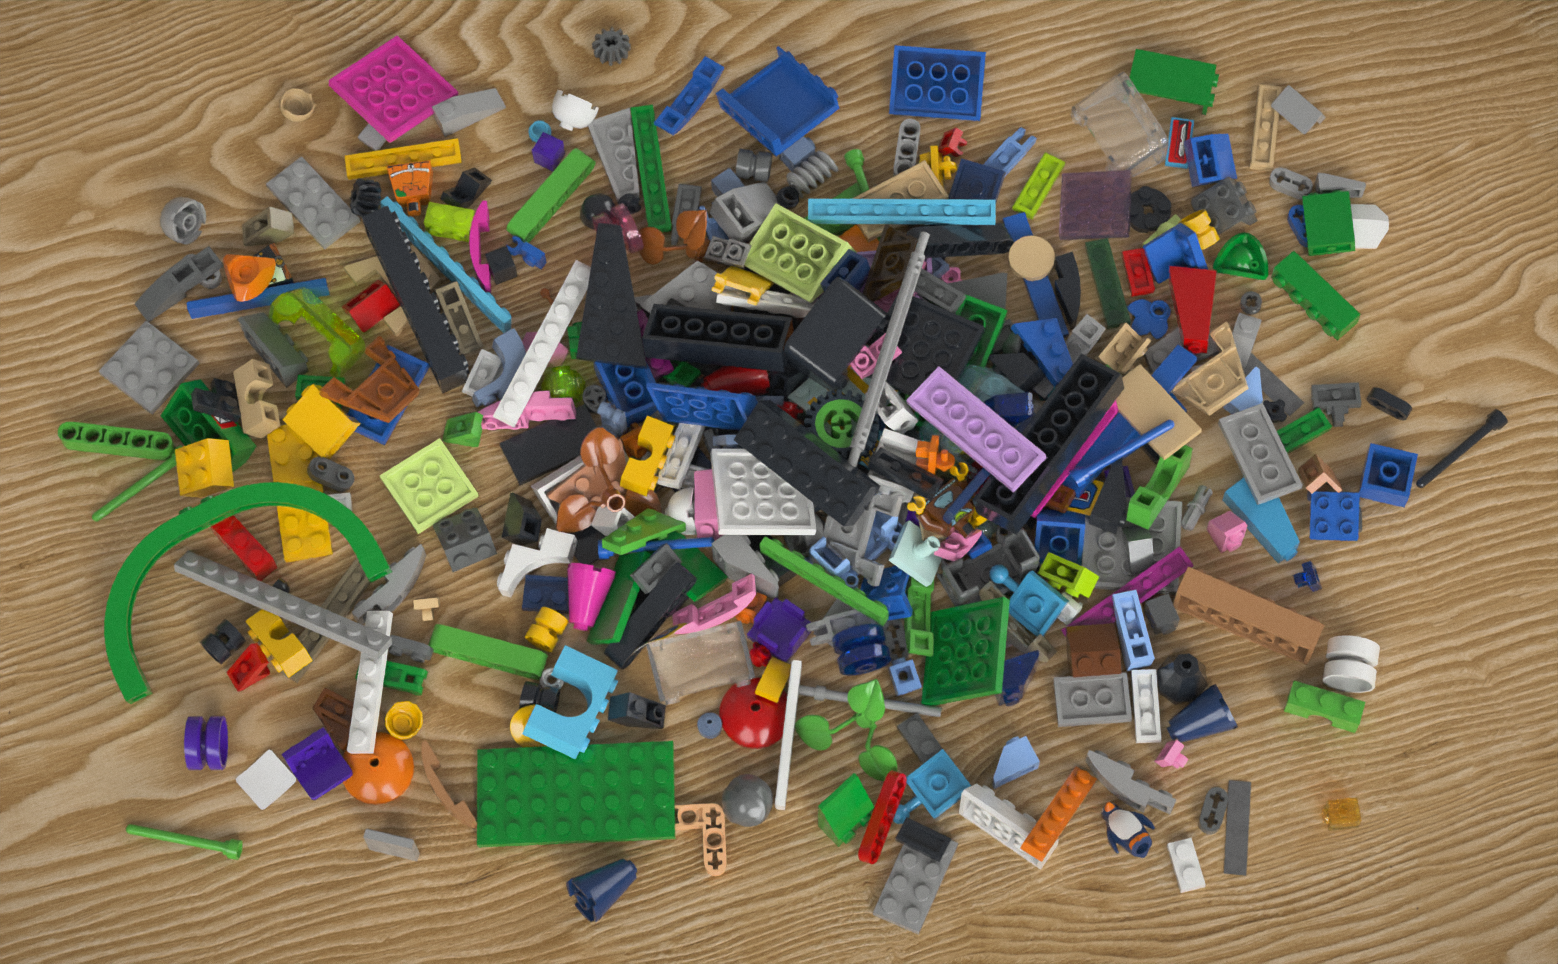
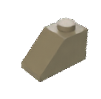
[242,207,294,246]

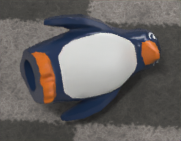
[1101,802,1155,858]

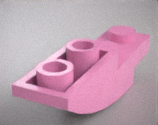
[478,391,577,430]

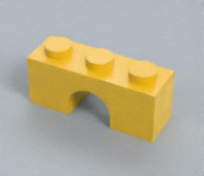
[620,416,676,497]
[245,609,312,678]

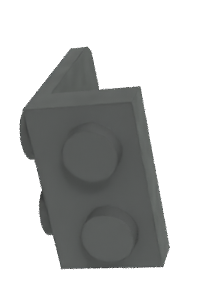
[1191,177,1258,235]
[433,508,497,572]

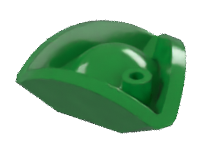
[1213,232,1269,280]

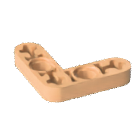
[675,803,727,876]

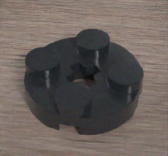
[1125,186,1171,233]

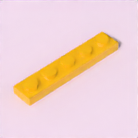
[345,138,462,180]

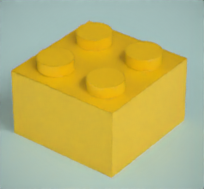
[175,438,234,498]

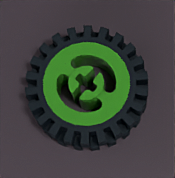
[804,389,879,463]

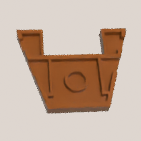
[319,336,420,423]

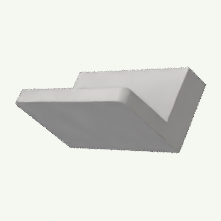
[1271,85,1326,134]

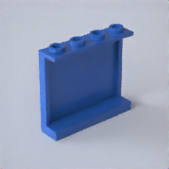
[716,46,839,157]

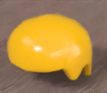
[385,701,423,740]

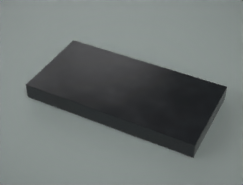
[499,404,597,486]

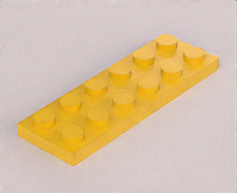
[267,425,333,563]

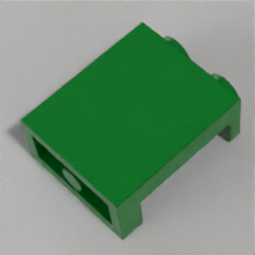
[1302,190,1355,256]

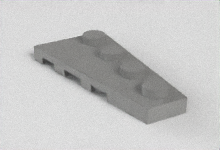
[588,108,640,202]

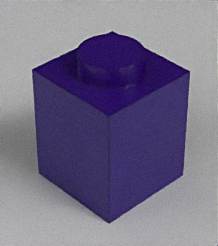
[532,132,565,171]

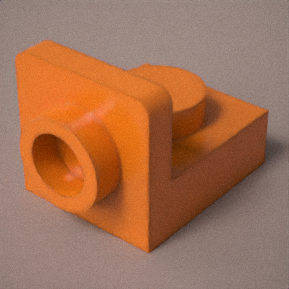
[735,592,767,624]

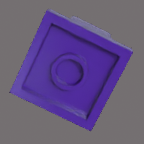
[747,598,812,663]

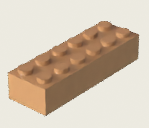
[1173,567,1324,665]

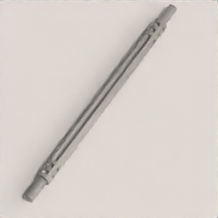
[848,232,930,467]

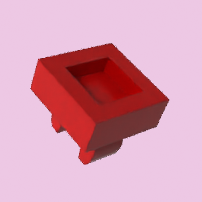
[938,127,967,157]

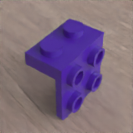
[282,727,353,800]

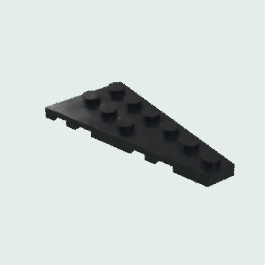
[576,222,647,369]

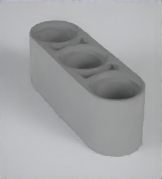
[893,118,920,177]

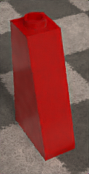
[1169,266,1217,354]

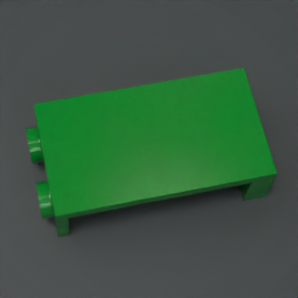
[1125,49,1219,115]

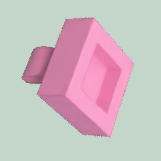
[1154,740,1188,768]

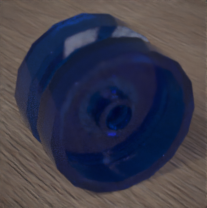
[832,624,891,676]

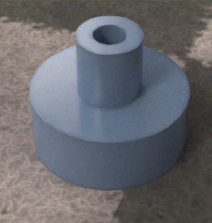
[697,713,722,739]

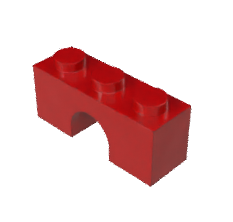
[211,515,278,581]

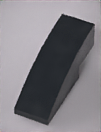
[1054,252,1081,330]

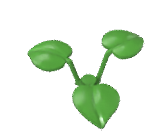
[795,679,897,781]

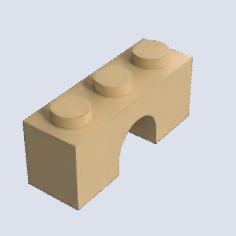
[233,359,280,438]

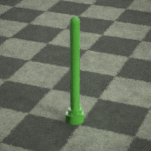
[844,149,881,241]
[92,444,183,522]
[126,824,243,860]

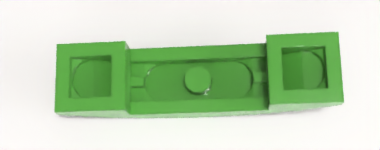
[904,575,934,657]

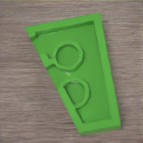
[602,508,686,555]

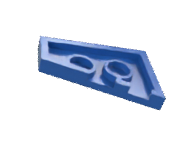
[1011,318,1073,387]

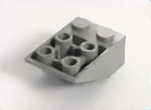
[710,182,786,243]
[712,535,779,600]

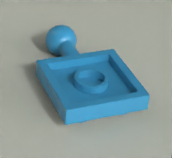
[989,564,1069,637]
[893,749,971,824]

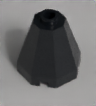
[1156,654,1208,705]

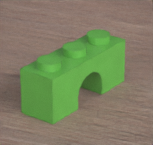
[1284,681,1366,733]

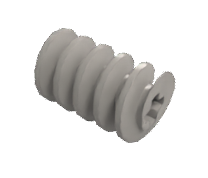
[786,150,839,199]

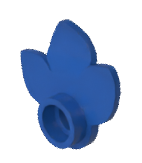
[1127,299,1171,339]

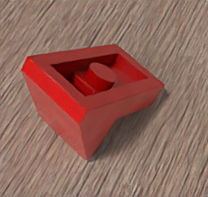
[226,643,270,692]

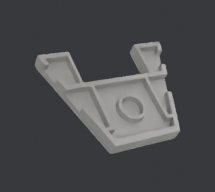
[640,260,732,314]
[823,495,904,586]

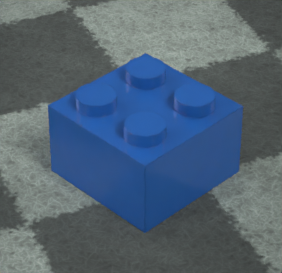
[1358,443,1418,508]

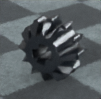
[350,178,381,217]

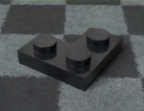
[191,378,241,422]

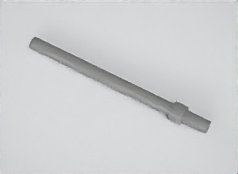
[799,685,942,717]

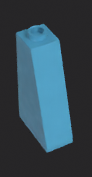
[1222,478,1300,564]

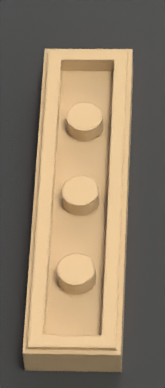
[1249,84,1282,172]

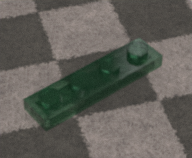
[1085,238,1131,329]

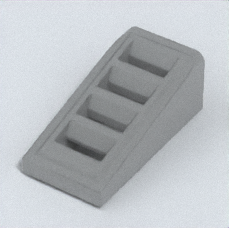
[1315,173,1366,198]

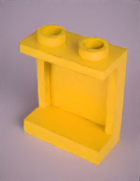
[283,384,361,459]

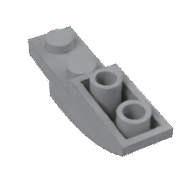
[352,544,426,625]
[1085,750,1176,815]

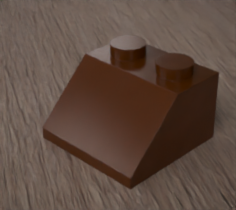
[1065,623,1122,678]

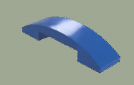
[654,56,724,136]

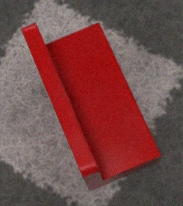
[341,280,400,332]

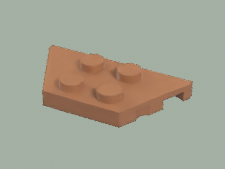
[546,437,626,511]

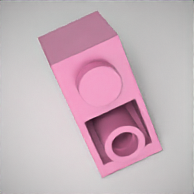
[1207,511,1247,553]

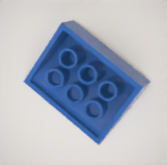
[889,45,986,121]
[646,383,758,431]

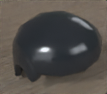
[580,193,616,230]

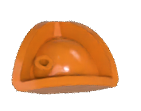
[223,254,276,302]

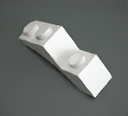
[497,528,578,597]

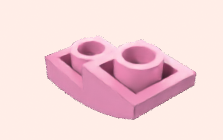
[850,333,902,379]
[934,525,982,562]

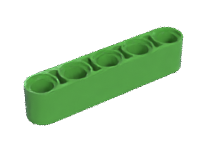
[506,148,596,243]
[58,422,176,461]
[428,624,548,680]

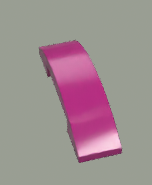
[469,201,491,294]

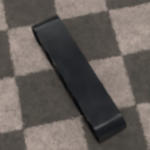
[906,223,1014,258]
[604,562,697,670]

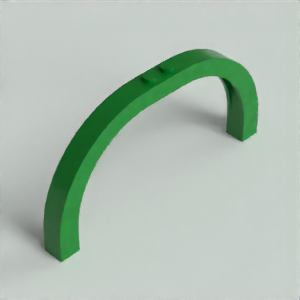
[104,482,393,704]

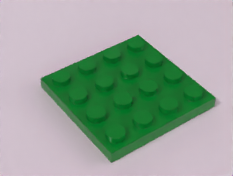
[921,597,1010,706]

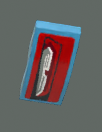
[1165,117,1194,169]

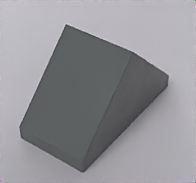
[1121,525,1154,574]

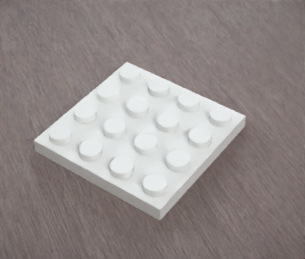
[710,449,816,535]

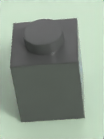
[1144,593,1180,635]

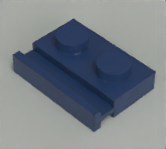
[522,575,569,614]

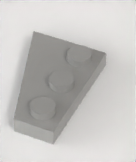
[1144,328,1219,374]

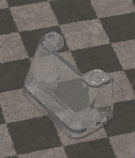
[1070,72,1169,184]
[645,621,755,705]

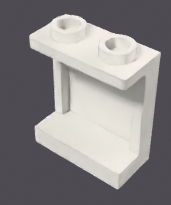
[868,428,924,503]

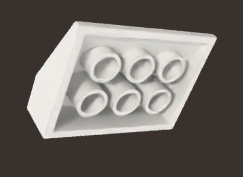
[959,783,1059,869]

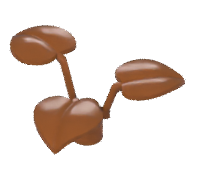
[636,210,710,265]
[556,427,662,533]

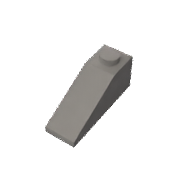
[432,88,506,137]
[1232,313,1262,372]

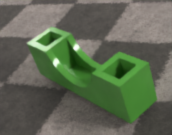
[1126,445,1193,530]

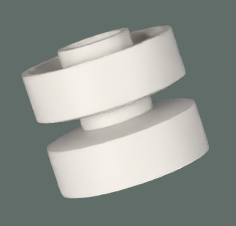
[1323,636,1380,693]

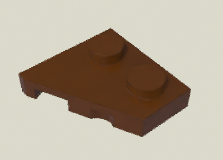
[312,688,354,752]

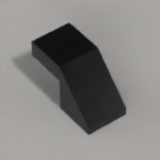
[440,168,492,208]

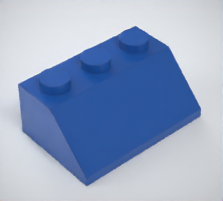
[594,362,658,428]

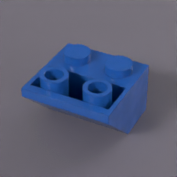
[1183,134,1237,187]

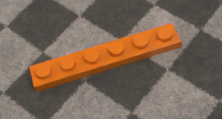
[1020,766,1097,862]

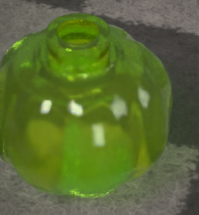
[541,366,586,404]

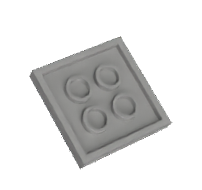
[99,321,199,415]

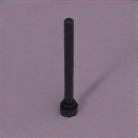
[1416,409,1508,488]

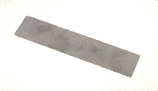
[1244,353,1304,416]
[1224,780,1251,876]

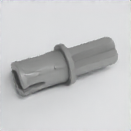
[1181,485,1213,531]

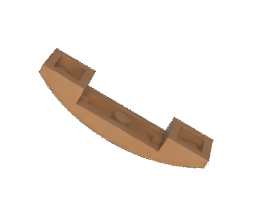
[421,740,477,829]

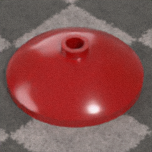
[719,677,788,749]

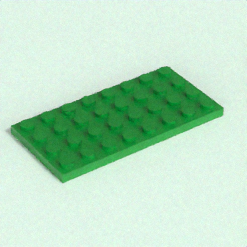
[477,741,676,848]

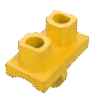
[919,145,957,188]

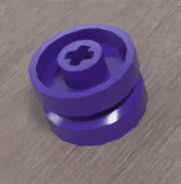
[184,716,228,770]

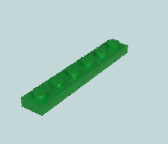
[630,104,672,232]

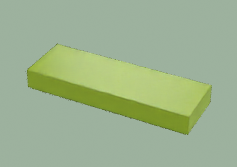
[1012,152,1065,220]

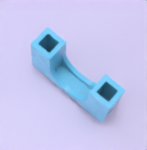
[522,645,618,759]

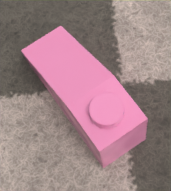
[694,469,723,541]

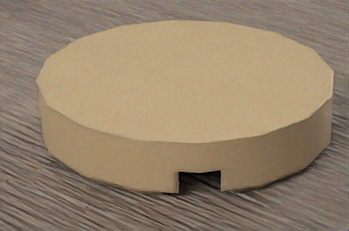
[1008,235,1055,281]

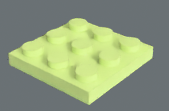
[380,438,479,534]

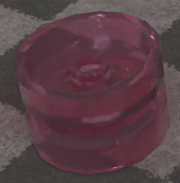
[592,203,643,254]

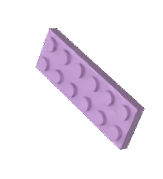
[906,367,1046,492]

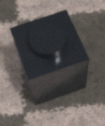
[485,246,518,285]

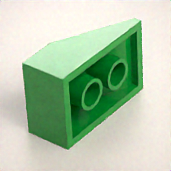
[818,773,874,847]

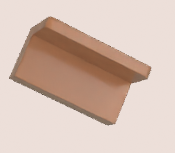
[1298,453,1342,494]

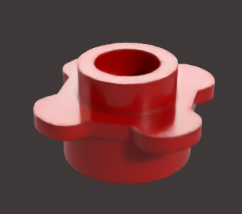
[776,401,803,419]
[748,642,772,667]

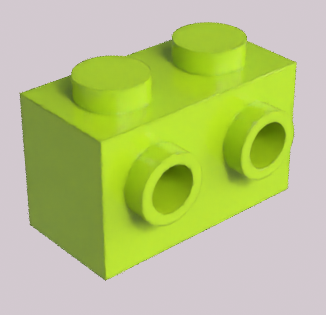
[424,202,475,242]
[1038,552,1099,598]

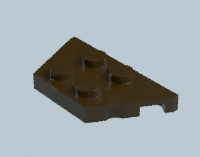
[862,225,918,302]

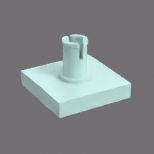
[888,521,942,587]

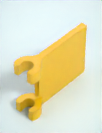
[711,266,774,306]

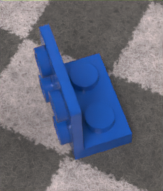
[1143,223,1208,284]
[1307,491,1360,541]
[860,565,913,621]

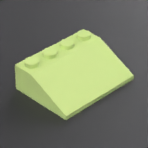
[744,203,857,303]

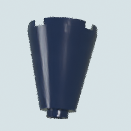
[1167,684,1238,743]
[566,859,637,922]

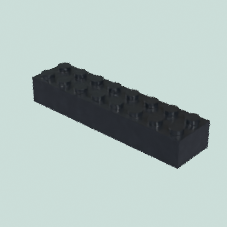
[362,206,470,394]
[973,354,1124,535]

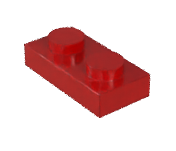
[1121,248,1155,297]

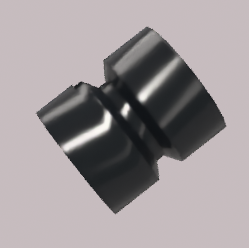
[200,619,246,665]
[519,681,560,713]

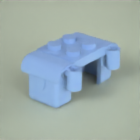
[804,494,903,589]

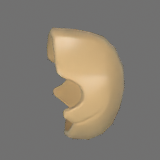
[279,88,316,122]

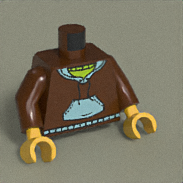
[907,462,976,539]

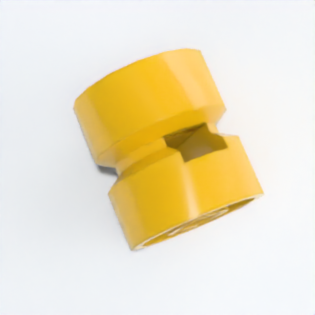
[1178,209,1220,250]
[525,607,568,652]

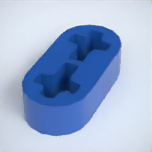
[1287,205,1308,248]

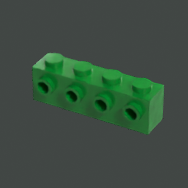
[1271,251,1361,341]

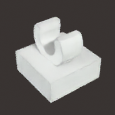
[1057,592,1083,625]

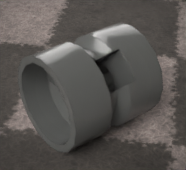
[736,148,772,182]

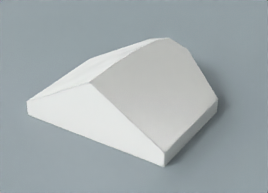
[1351,204,1389,249]

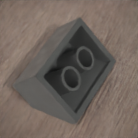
[237,312,309,388]

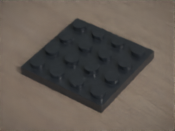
[867,290,985,396]

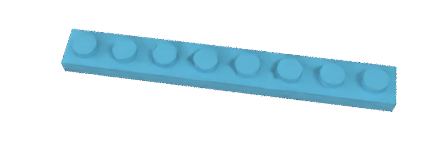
[380,196,512,333]
[808,199,996,225]

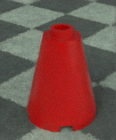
[701,366,770,396]

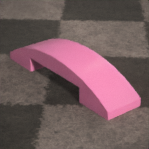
[672,574,756,634]

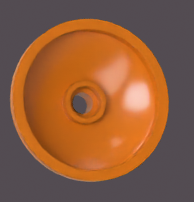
[343,732,414,805]

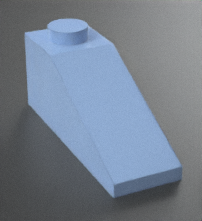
[1112,590,1155,671]

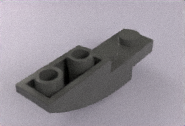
[135,246,224,322]

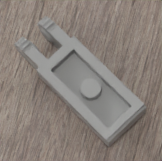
[806,609,878,646]

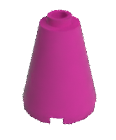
[567,563,615,631]

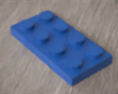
[347,345,430,446]

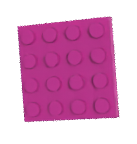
[329,36,458,143]

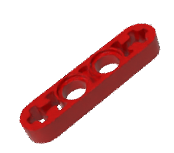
[858,770,907,864]

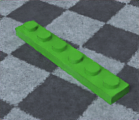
[760,536,889,626]

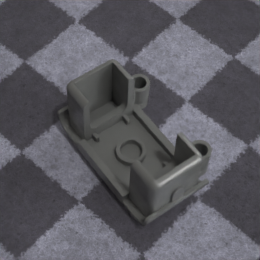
[936,526,1041,607]

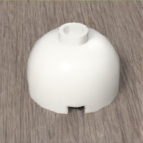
[552,90,599,131]
[665,487,697,535]

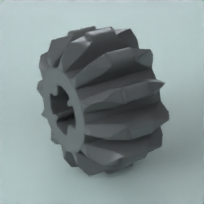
[592,27,631,66]

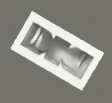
[865,382,918,434]

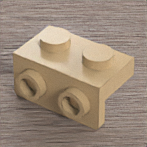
[1094,323,1151,376]

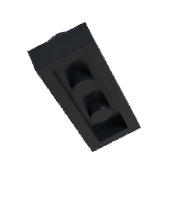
[868,447,944,501]

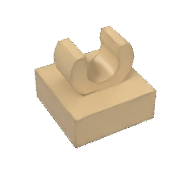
[413,597,440,621]

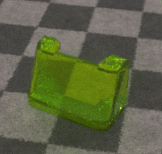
[269,287,365,378]

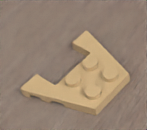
[344,245,441,337]
[1151,321,1249,416]

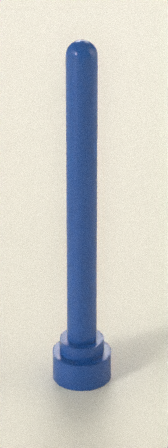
[1069,420,1175,488]
[598,537,715,559]

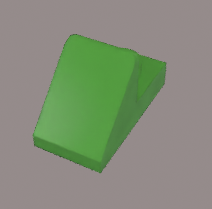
[442,412,483,447]

